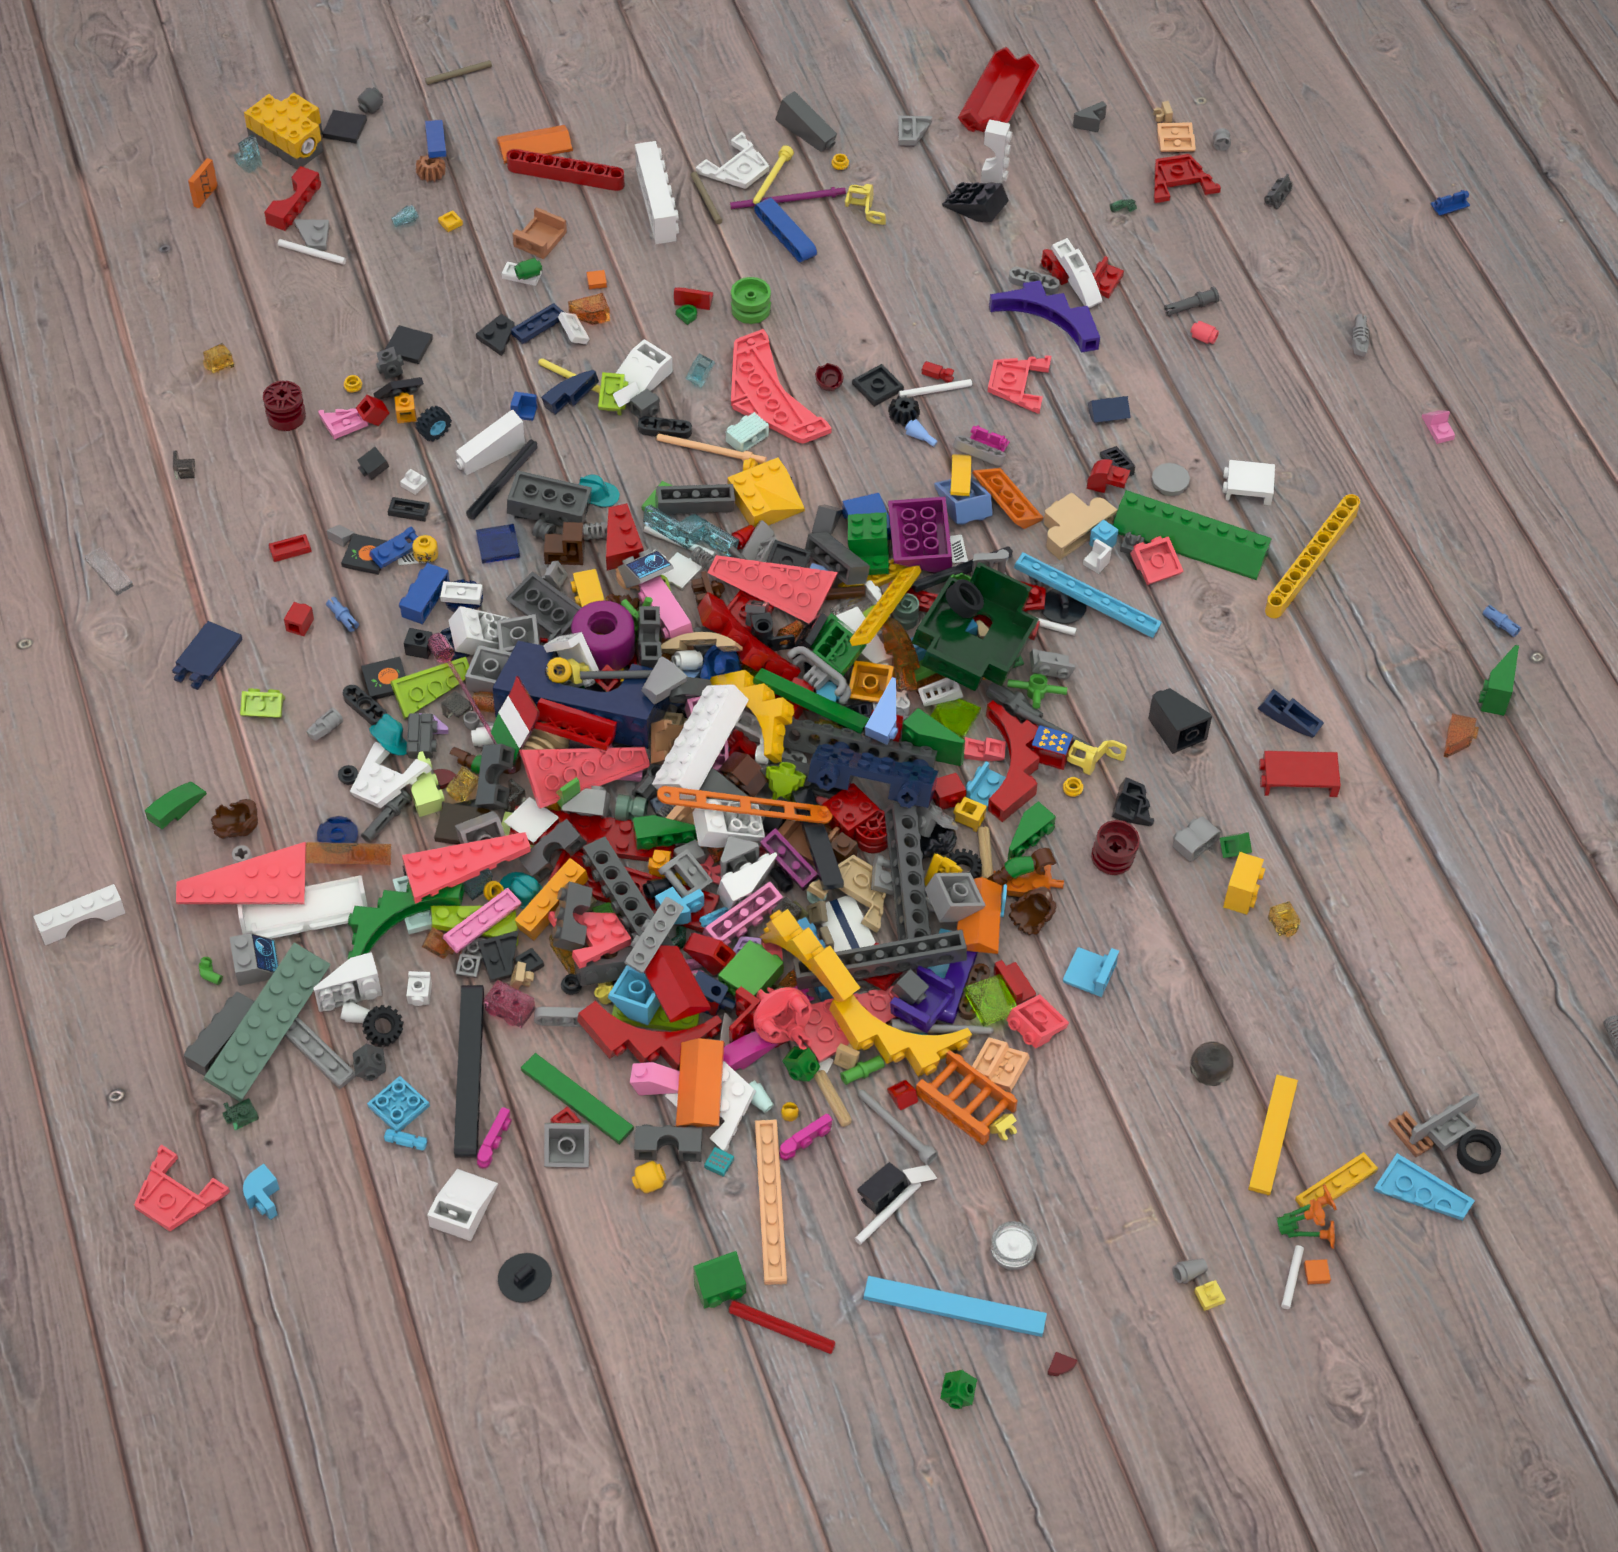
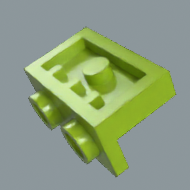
[598,372,628,415]
[240,688,285,718]

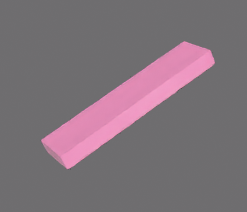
[443,888,521,954]

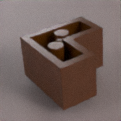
[544,522,585,565]
[718,751,769,797]

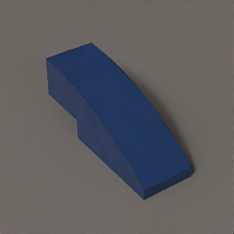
[541,370,599,415]
[1257,689,1324,738]

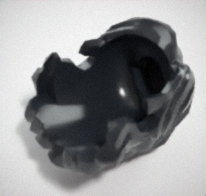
[920,822,957,859]

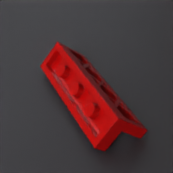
[534,698,617,751]

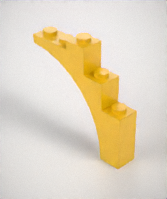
[710,670,794,763]
[760,909,860,1003]
[829,994,972,1077]

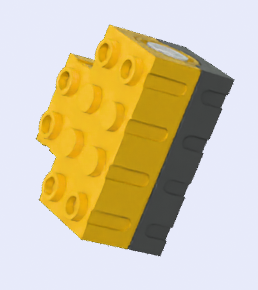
[244,92,323,169]

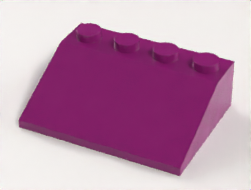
[888,497,952,572]

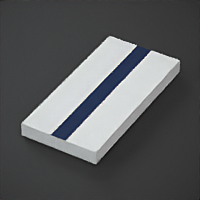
[821,895,876,952]

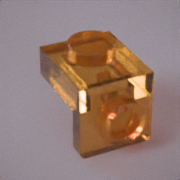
[422,927,455,959]

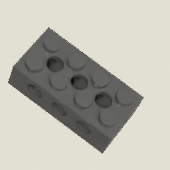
[507,470,592,526]

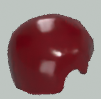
[815,363,844,391]

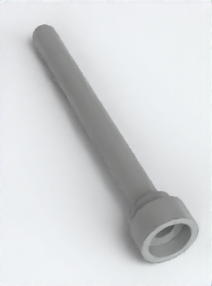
[890,1019,994,1035]
[858,1090,938,1165]

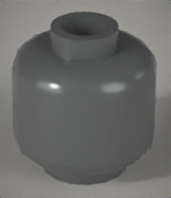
[358,87,383,114]

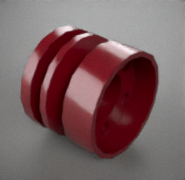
[263,381,306,431]
[1091,820,1140,875]

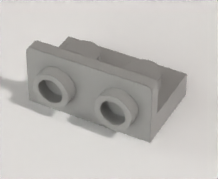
[1029,649,1075,679]

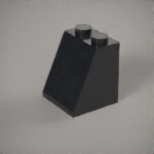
[1148,688,1212,754]

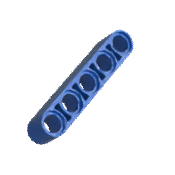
[754,198,817,263]

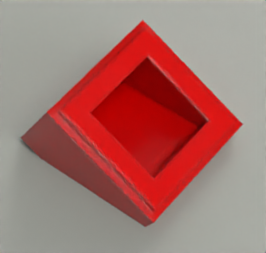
[887,1080,918,1110]

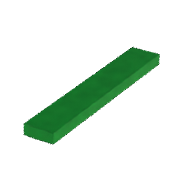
[753,668,870,734]
[521,1053,634,1145]

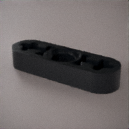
[638,416,692,439]
[342,685,387,725]

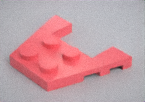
[987,355,1051,414]
[548,911,631,969]
[134,1145,230,1231]

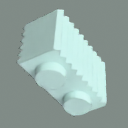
[726,412,769,452]

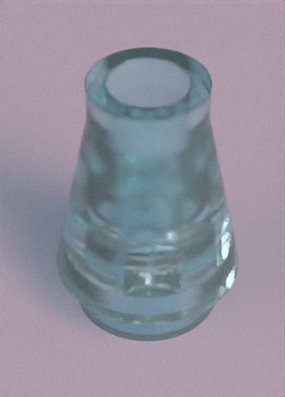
[391,205,419,227]

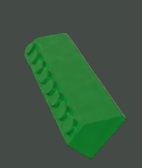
[1113,490,1272,580]

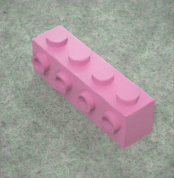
[638,576,693,640]
[702,882,783,946]

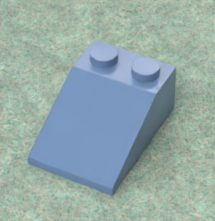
[934,477,992,525]

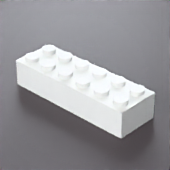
[635,141,679,244]
[652,685,749,799]

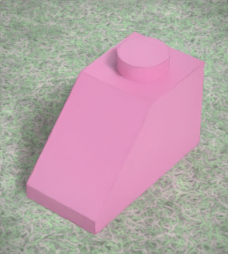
[630,1062,680,1096]

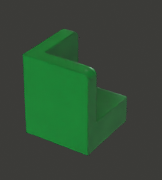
[1219,832,1252,858]

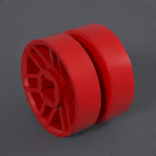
[854,809,888,854]

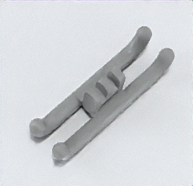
[787,646,851,704]

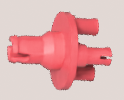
[754,987,812,1050]

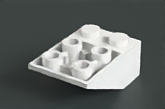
[616,339,673,393]
[448,606,510,655]
[692,798,765,848]
[717,852,777,911]
[314,952,382,1012]
[427,1169,498,1241]

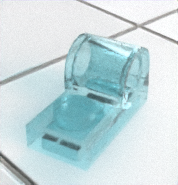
[234,135,262,173]

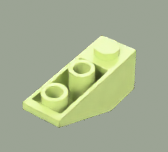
[411,751,445,817]

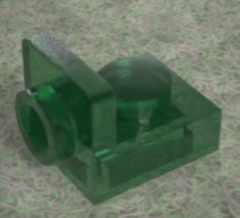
[222,1098,259,1130]

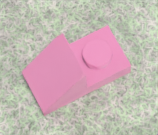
[1421,410,1455,444]

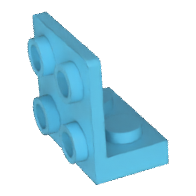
[1063,947,1119,997]

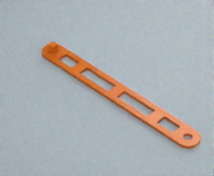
[657,786,832,824]

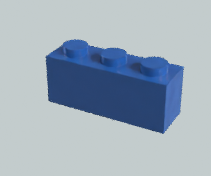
[399,563,450,625]

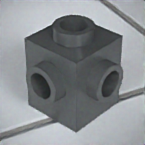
[376,347,404,379]
[353,1043,386,1081]

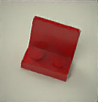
[822,783,879,840]
[729,986,761,1044]

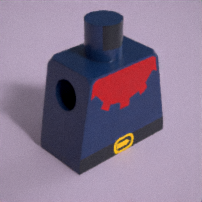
[695,970,736,1016]

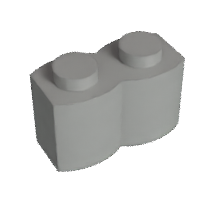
[1172,816,1221,862]

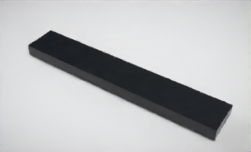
[791,789,844,890]

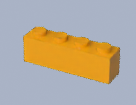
[515,858,589,941]

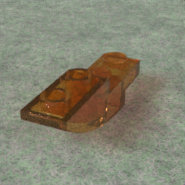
[881,617,920,692]
[306,842,391,865]

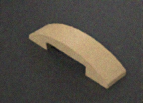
[661,632,743,654]

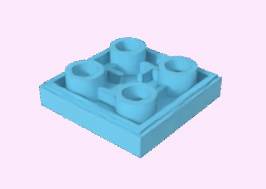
[367,1076,430,1133]

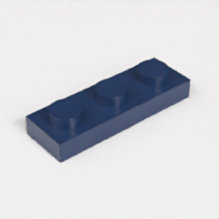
[511,303,564,344]

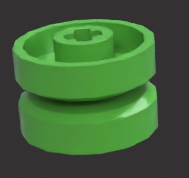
[731,277,771,324]

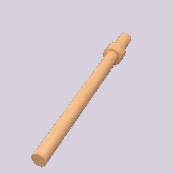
[657,433,767,464]

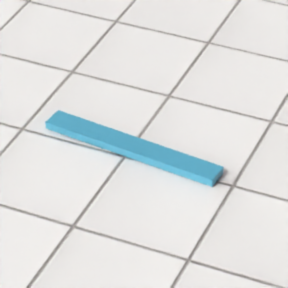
[1014,552,1162,638]
[863,1276,1047,1337]

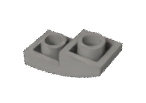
[456,938,485,978]

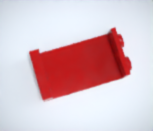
[1259,751,1341,797]

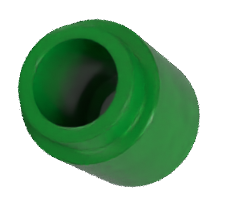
[514,258,542,280]

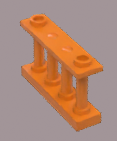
[916,1050,1018,1146]

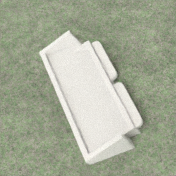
[237,875,368,939]

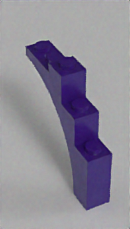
[989,280,1100,353]

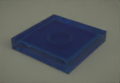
[476,524,520,563]

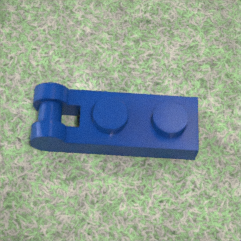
[369,527,419,569]

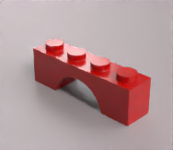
[264,166,321,231]

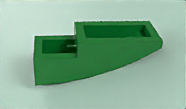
[145,782,207,830]

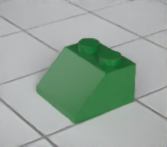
[693,1251,746,1309]

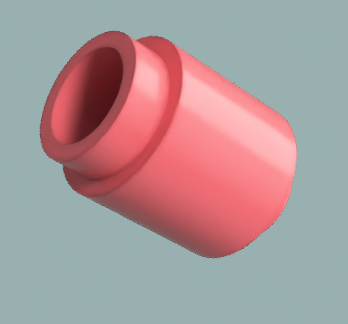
[1190,321,1219,344]

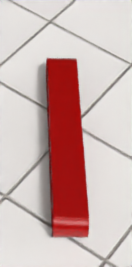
[506,149,625,191]

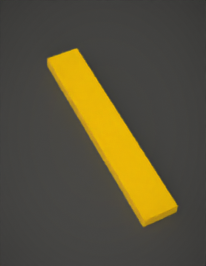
[1248,1074,1298,1196]

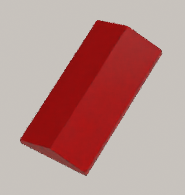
[644,945,711,1023]

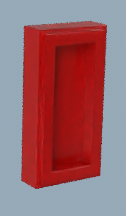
[268,534,312,562]

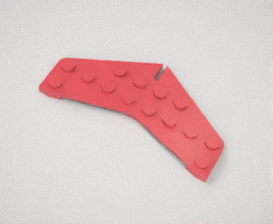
[731,329,832,443]

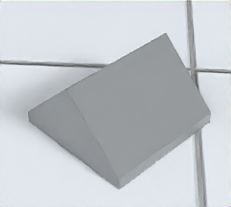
[720,836,759,879]
[544,1123,591,1167]

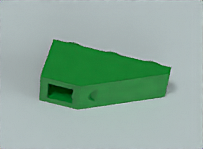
[1008,801,1056,860]
[633,815,698,850]

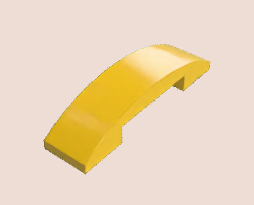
[950,454,971,496]

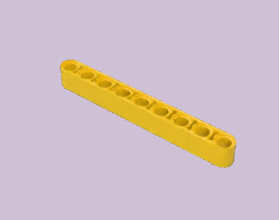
[1265,494,1360,618]

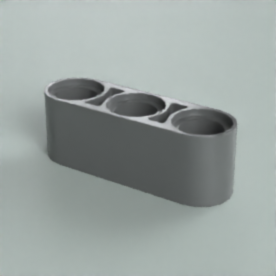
[668,677,712,704]

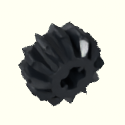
[888,395,920,427]

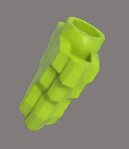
[766,762,807,801]

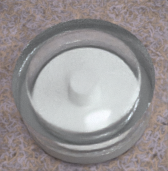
[991,1221,1037,1270]

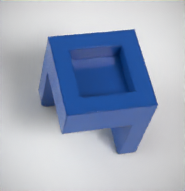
[510,391,538,421]

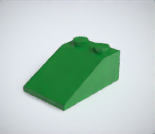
[1478,645,1519,716]
[901,708,965,766]

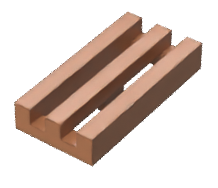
[1388,1111,1434,1157]

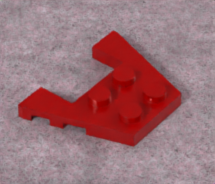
[1154,154,1221,203]

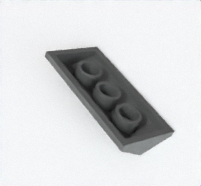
[506,571,582,635]

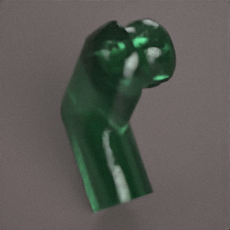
[1110,199,1137,212]
[671,926,687,949]

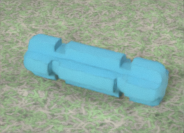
[699,907,728,928]
[384,1129,428,1150]

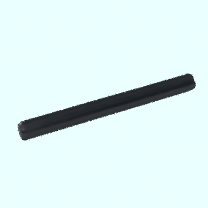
[466,439,538,520]
[912,546,1013,592]

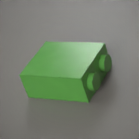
[718,940,784,997]

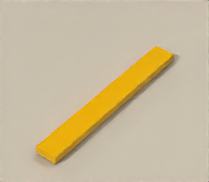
[850,565,922,646]

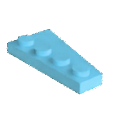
[1373,1153,1475,1221]

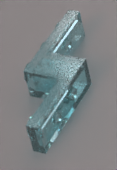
[643,505,739,557]

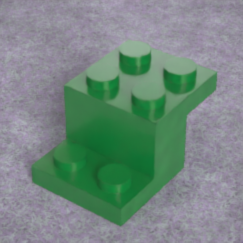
[848,512,889,575]
[810,613,867,676]

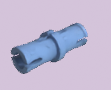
[326,597,359,632]
[1482,605,1521,637]

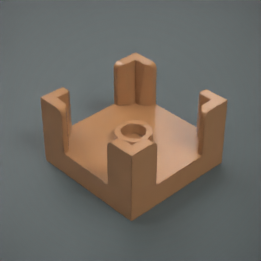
[651,719,684,765]

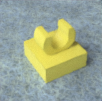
[567,658,589,684]
[988,1113,1017,1141]
[1194,1280,1226,1311]

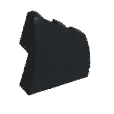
[1112,777,1154,826]

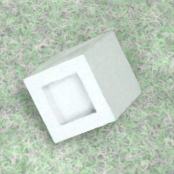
[1083,539,1112,574]

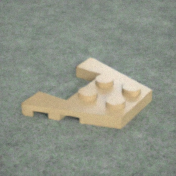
[807,855,886,933]

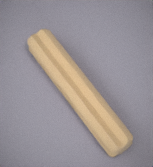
[978,826,993,879]
[814,1070,852,1127]

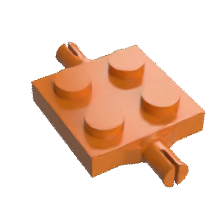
[994,858,1064,897]

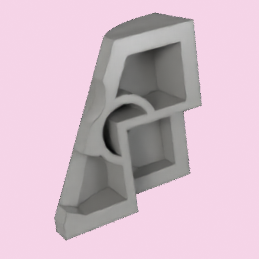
[642,657,688,705]

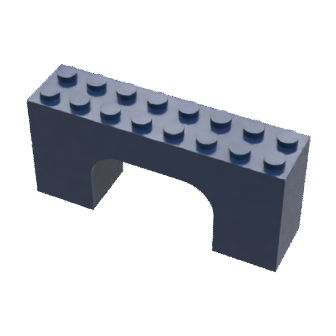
[493,641,671,749]

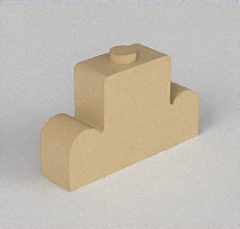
[1044,493,1117,560]

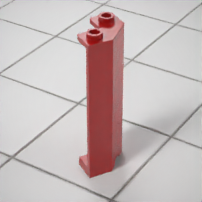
[958,47,1039,133]

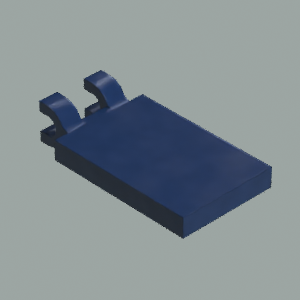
[172,621,243,690]

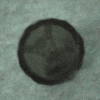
[1190,1041,1234,1086]

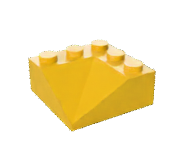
[727,457,805,528]

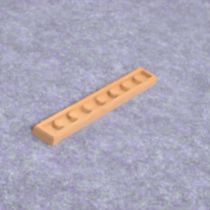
[755,1120,787,1285]

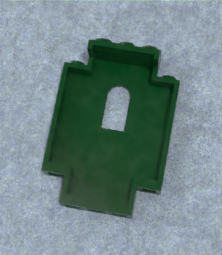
[911,562,1039,691]

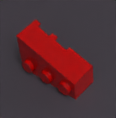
[606,503,644,571]

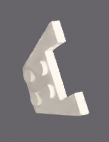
[695,132,769,189]
[350,742,432,808]
[665,1061,756,1152]

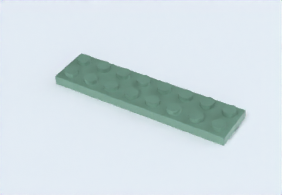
[203,942,331,1102]

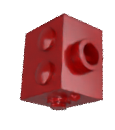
[932,773,966,810]

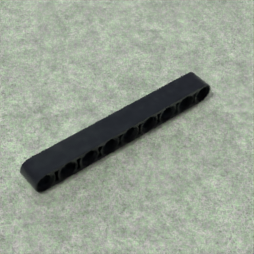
[454,985,484,1158]

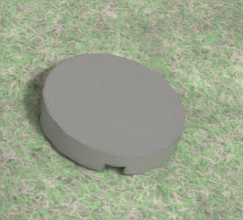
[1151,463,1190,496]

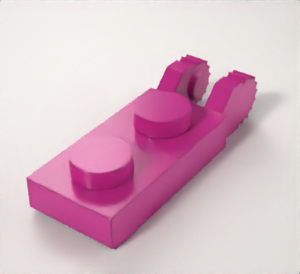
[477,1107,512,1169]
[779,1113,833,1161]

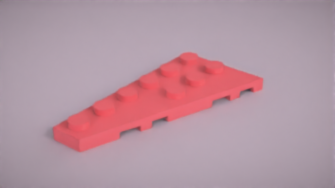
[707,555,838,623]

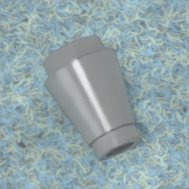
[1172,1258,1208,1284]

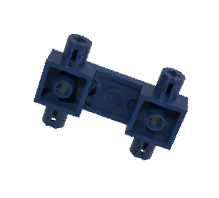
[808,742,939,809]

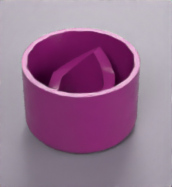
[571,600,636,671]

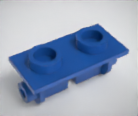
[1431,190,1470,216]

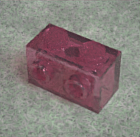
[484,980,535,1028]

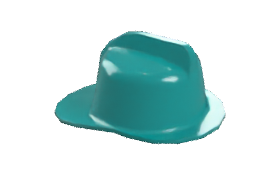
[579,474,620,507]
[369,714,407,756]
[500,872,543,909]

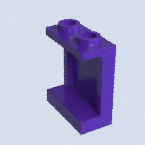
[890,966,955,1034]

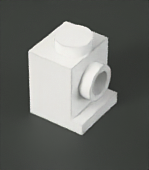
[406,971,432,1006]

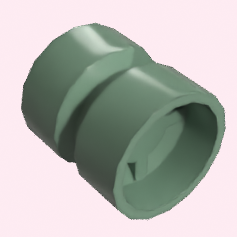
[893,593,919,630]
[615,794,648,822]

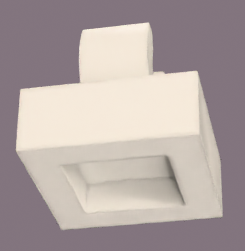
[400,469,428,495]

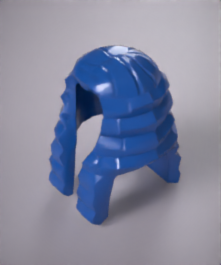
[700,645,742,680]

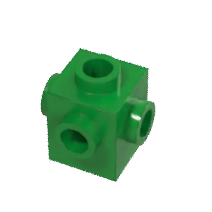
[782,1046,821,1082]
[940,1370,977,1409]

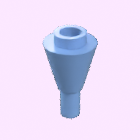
[905,419,938,447]

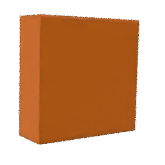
[586,270,607,289]
[1304,1259,1331,1285]

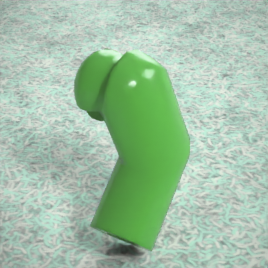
[199,957,223,985]

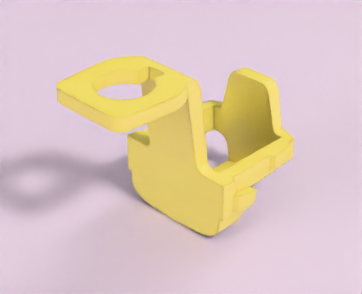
[845,184,886,225]
[1067,740,1127,775]

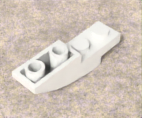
[1051,238,1102,308]

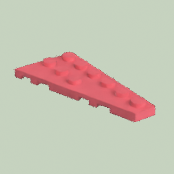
[519,747,650,808]
[402,832,530,904]
[176,842,306,904]
[804,986,899,1063]

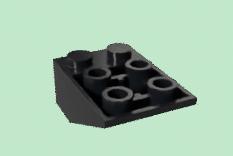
[942,182,1009,222]

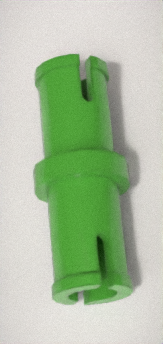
[840,1055,885,1085]

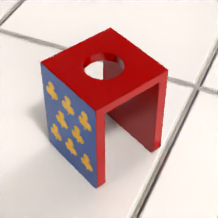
[1032,726,1073,770]

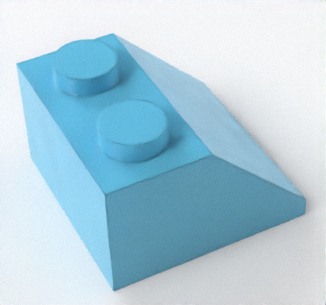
[608,965,660,1025]

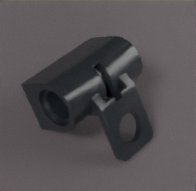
[751,612,795,651]

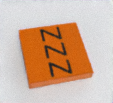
[188,158,218,208]

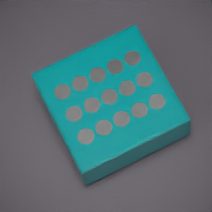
[704,1147,734,1177]

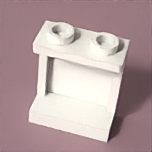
[1222,460,1275,506]
[543,632,599,688]

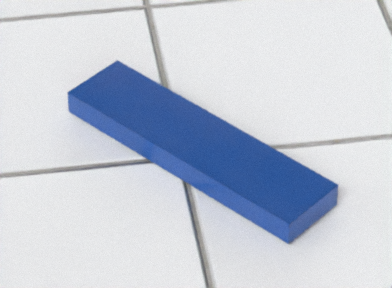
[425,120,446,158]

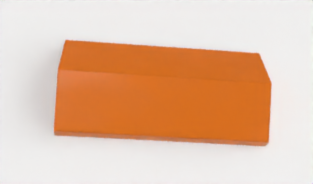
[497,125,573,163]
[972,468,1044,529]
[957,877,1002,954]
[676,1038,724,1127]

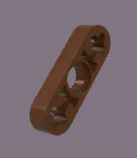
[958,963,990,1020]

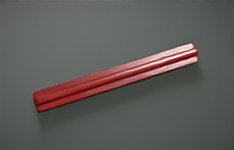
[729,1300,836,1354]

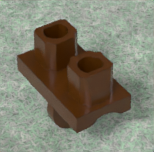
[691,571,725,606]

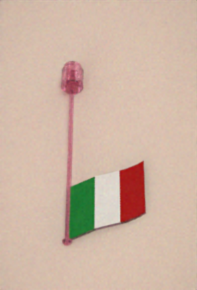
[428,633,540,773]

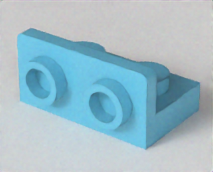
[965,761,1006,811]

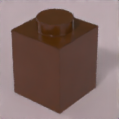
[831,832,858,864]

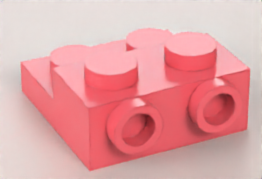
[1130,536,1183,585]
[1007,994,1069,1049]

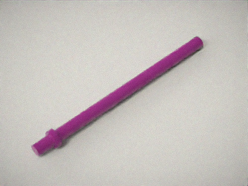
[730,187,846,209]

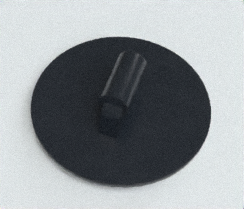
[1041,589,1087,624]
[498,1253,552,1303]

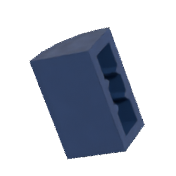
[1088,396,1131,423]

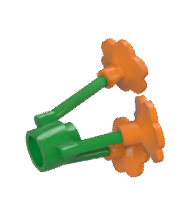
[1277,1184,1337,1249]

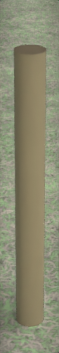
[425,60,492,85]
[691,172,722,224]

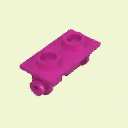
[970,425,1010,452]

